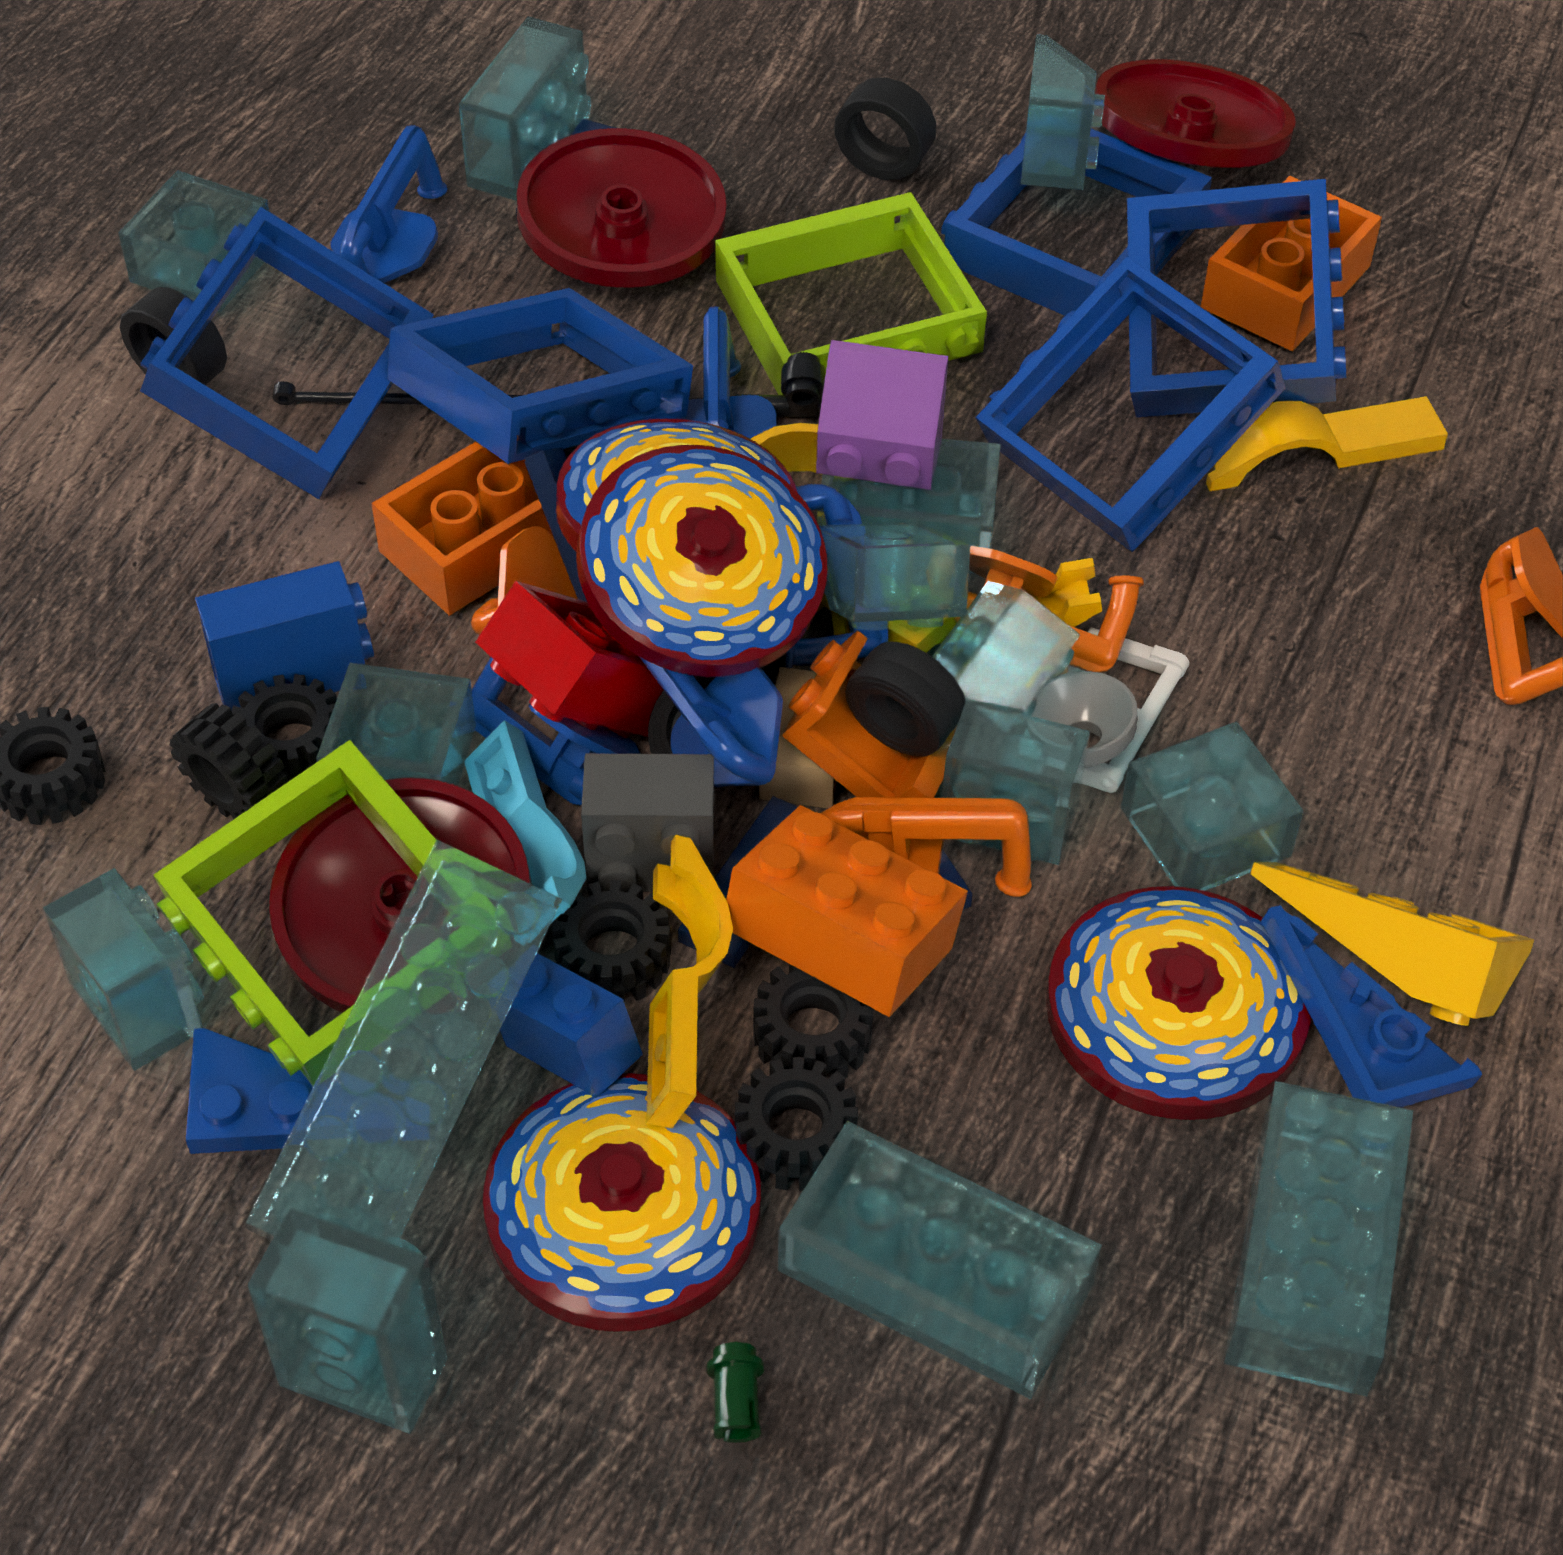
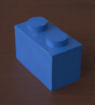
[484,950,643,1098]

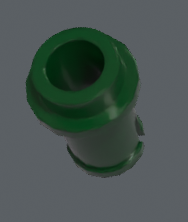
[706,1342,764,1443]

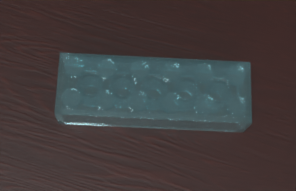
[246,840,562,1289]

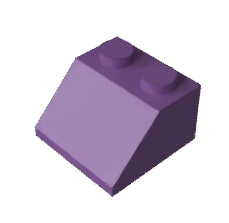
[816,340,948,490]

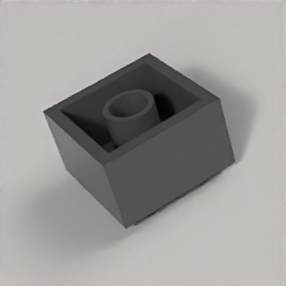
[581,753,715,893]

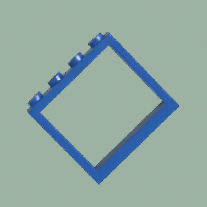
[941,112,1212,316]
[1127,179,1347,417]
[140,207,434,499]
[975,256,1286,553]
[387,288,693,464]

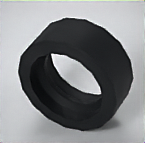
[834,77,937,180]
[119,287,227,385]

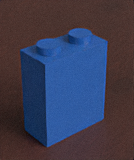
[195,561,374,711]

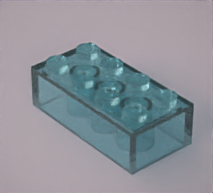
[1224,1081,1413,1397]
[778,1121,1102,1399]

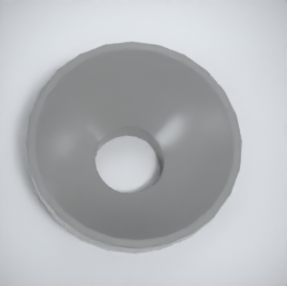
[1024,671,1138,768]

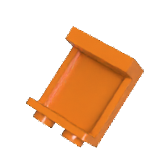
[781,630,972,798]

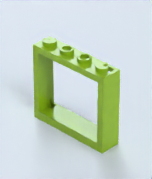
[715,192,987,395]
[153,740,512,1090]

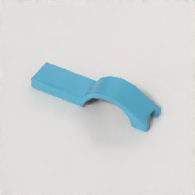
[464,720,586,948]

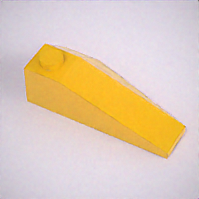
[1250,862,1534,1026]

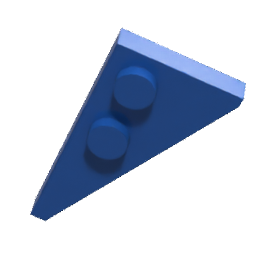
[1261,905,1482,1118]
[186,1028,430,1154]

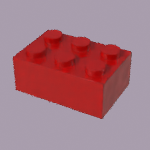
[475,581,663,738]

